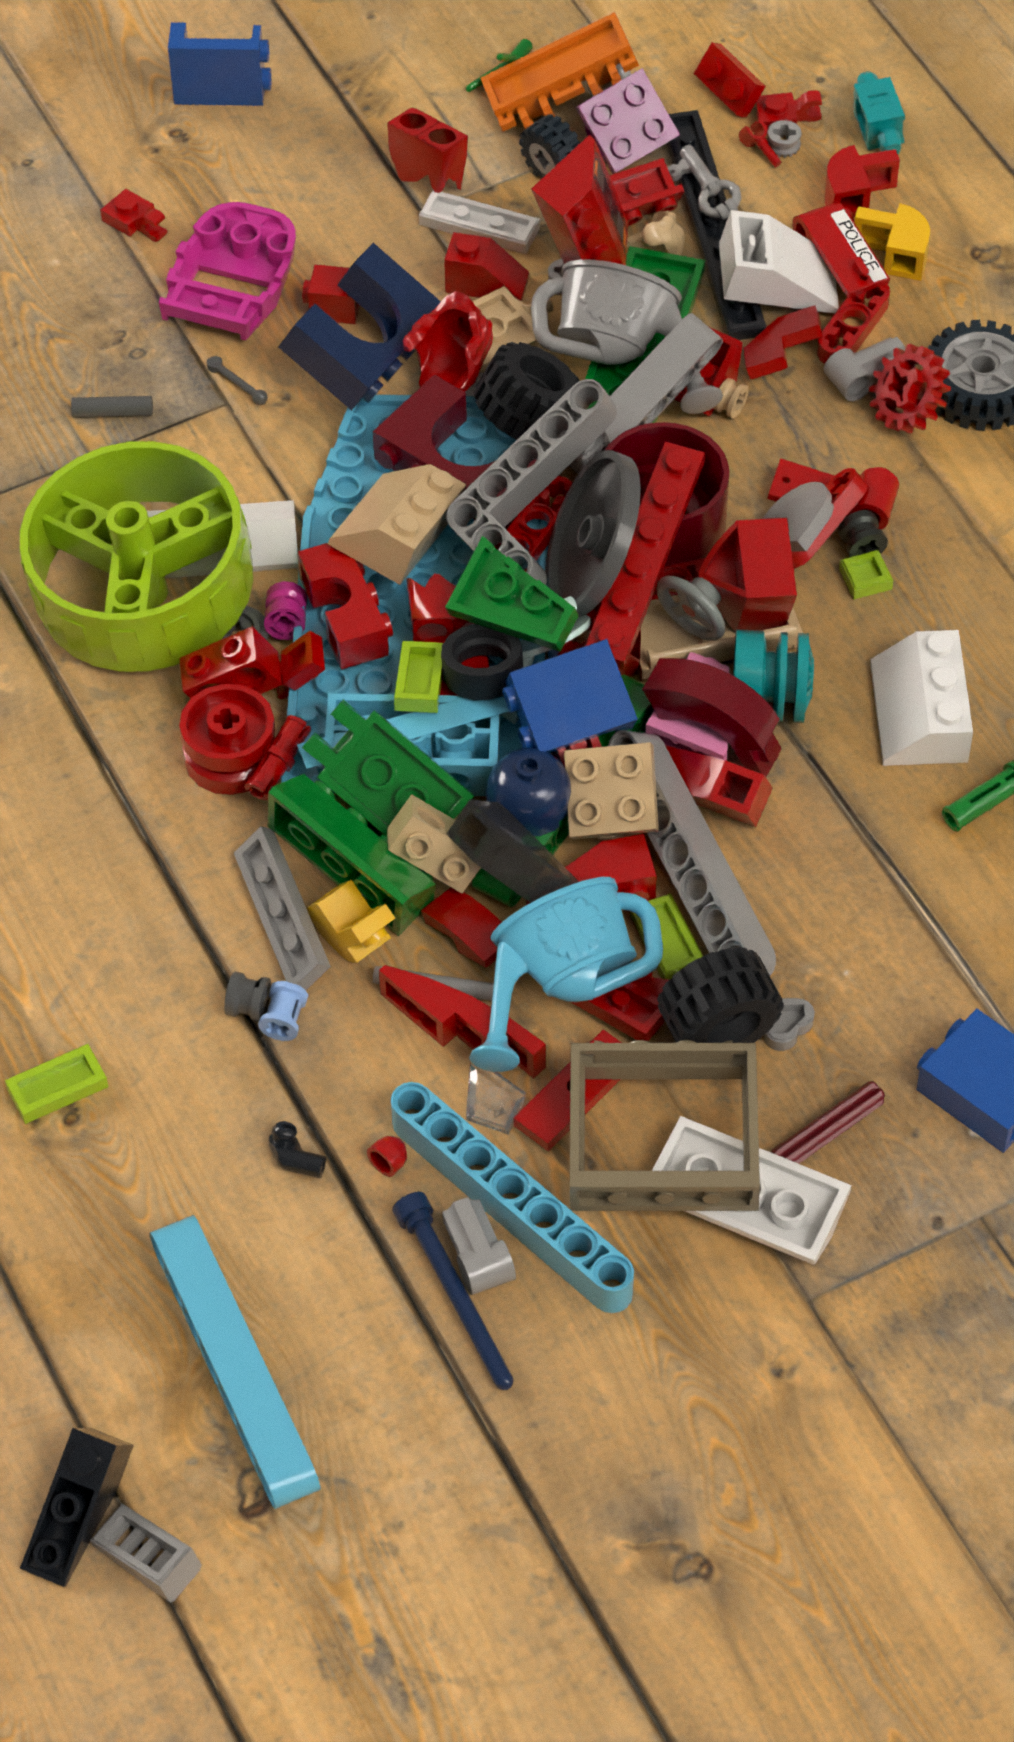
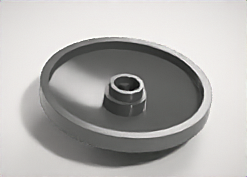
[545,450,640,617]

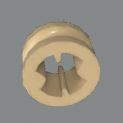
[714,378,749,419]

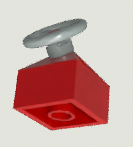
[656,518,797,641]

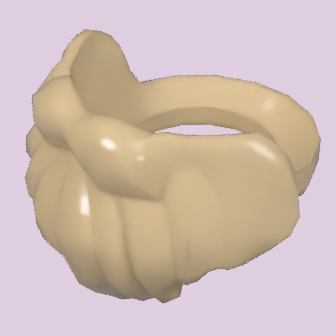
[627,211,685,255]

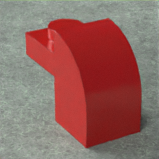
[824,145,900,217]

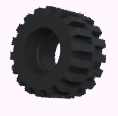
[474,342,579,440]
[657,947,784,1043]

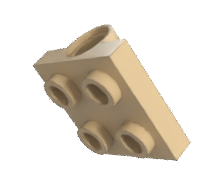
[564,742,659,840]

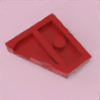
[571,971,670,1041]

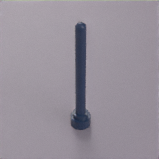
[392,1192,514,1390]

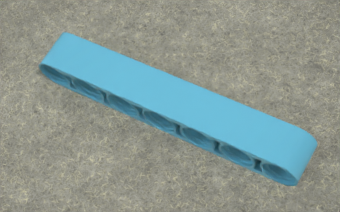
[391,1082,634,1313]
[149,1215,321,1509]

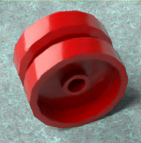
[179,684,276,795]

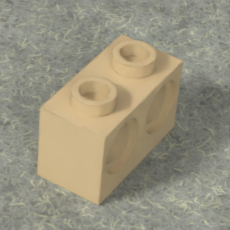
[387,794,487,893]

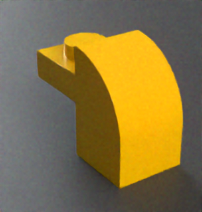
[854,203,930,281]
[306,879,395,963]

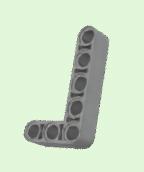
[557,313,723,474]
[447,379,617,585]

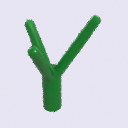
[466,39,533,92]

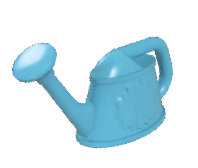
[469,877,663,1072]

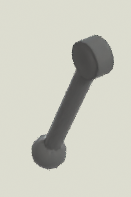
[207,356,268,405]

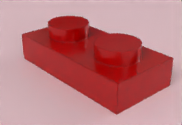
[693,42,766,118]

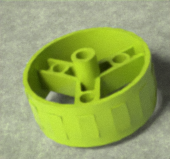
[20,441,254,672]

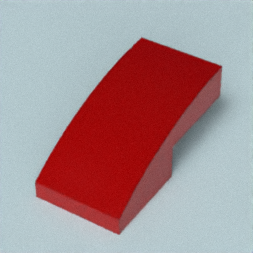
[421,887,502,968]

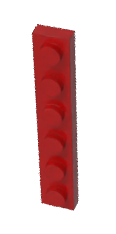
[585,442,705,670]

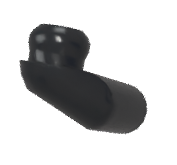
[269,1121,326,1179]

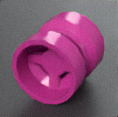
[264,581,307,640]

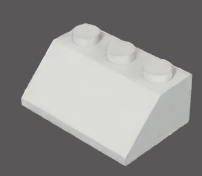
[870,630,973,766]

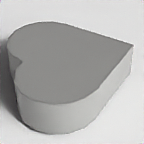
[763,998,815,1051]

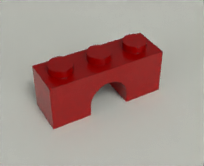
[297,543,393,670]

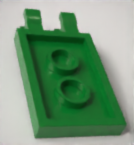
[302,699,474,837]

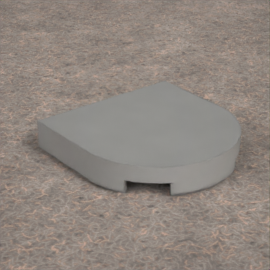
[762,482,834,552]

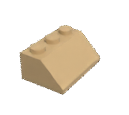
[328,464,466,585]

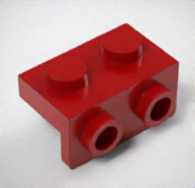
[609,158,685,226]

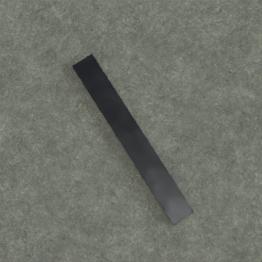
[667,110,767,340]

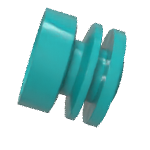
[733,630,814,723]

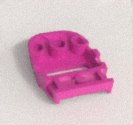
[158,202,296,341]

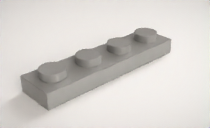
[234,826,331,990]

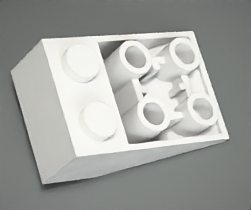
[719,210,839,313]

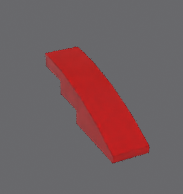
[379,965,546,1079]

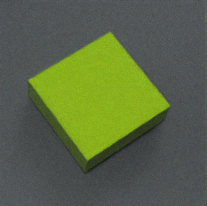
[839,550,893,599]

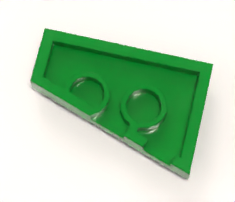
[445,536,579,652]

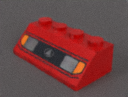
[531,135,628,265]

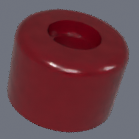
[604,422,730,567]

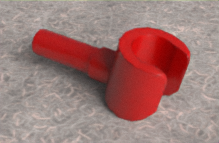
[738,121,782,168]

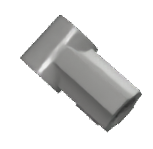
[824,337,905,401]
[442,1197,516,1295]

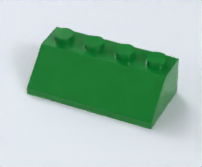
[267,773,436,936]

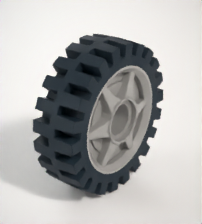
[923,320,1014,431]

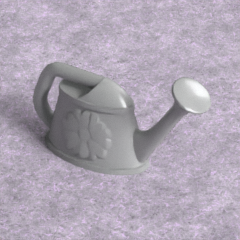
[531,259,723,414]

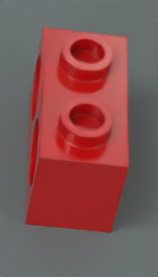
[179,626,282,699]

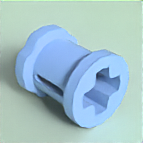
[258,981,308,1041]

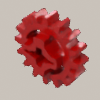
[869,344,951,434]

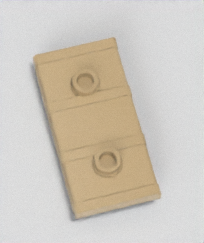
[638,595,803,679]

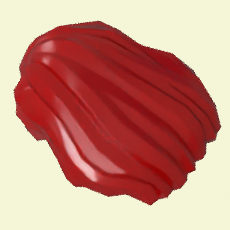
[403,291,493,392]

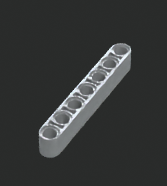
[608,730,776,976]

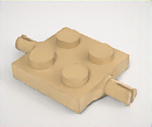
[473,286,553,373]

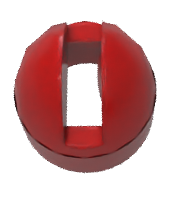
[367,1136,407,1177]

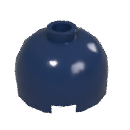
[486,748,571,837]

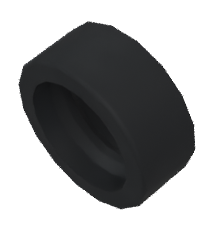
[441,624,523,700]

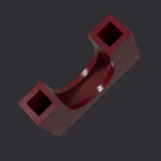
[373,374,562,530]

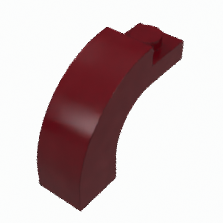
[642,658,782,777]

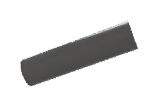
[71,396,153,417]

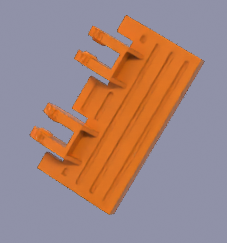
[481,12,639,132]

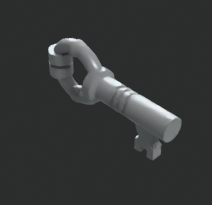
[668,145,741,220]

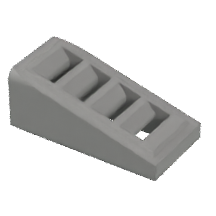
[90,1504,201,1602]

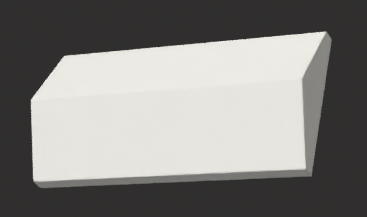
[147,500,299,578]
[652,1116,852,1265]

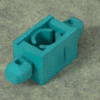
[853,71,905,154]

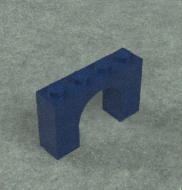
[278,243,441,411]

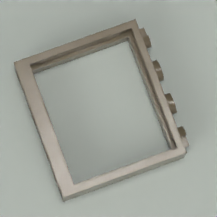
[570,1040,760,1211]

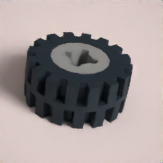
[519,114,581,179]

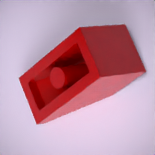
[444,232,529,301]

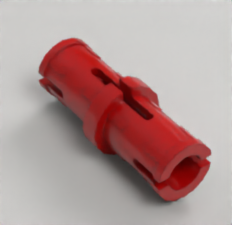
[244,715,311,801]

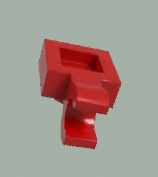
[755,90,822,133]
[100,189,168,242]
[277,630,325,700]

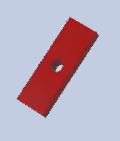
[513,1029,622,1152]

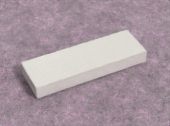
[419,190,540,254]

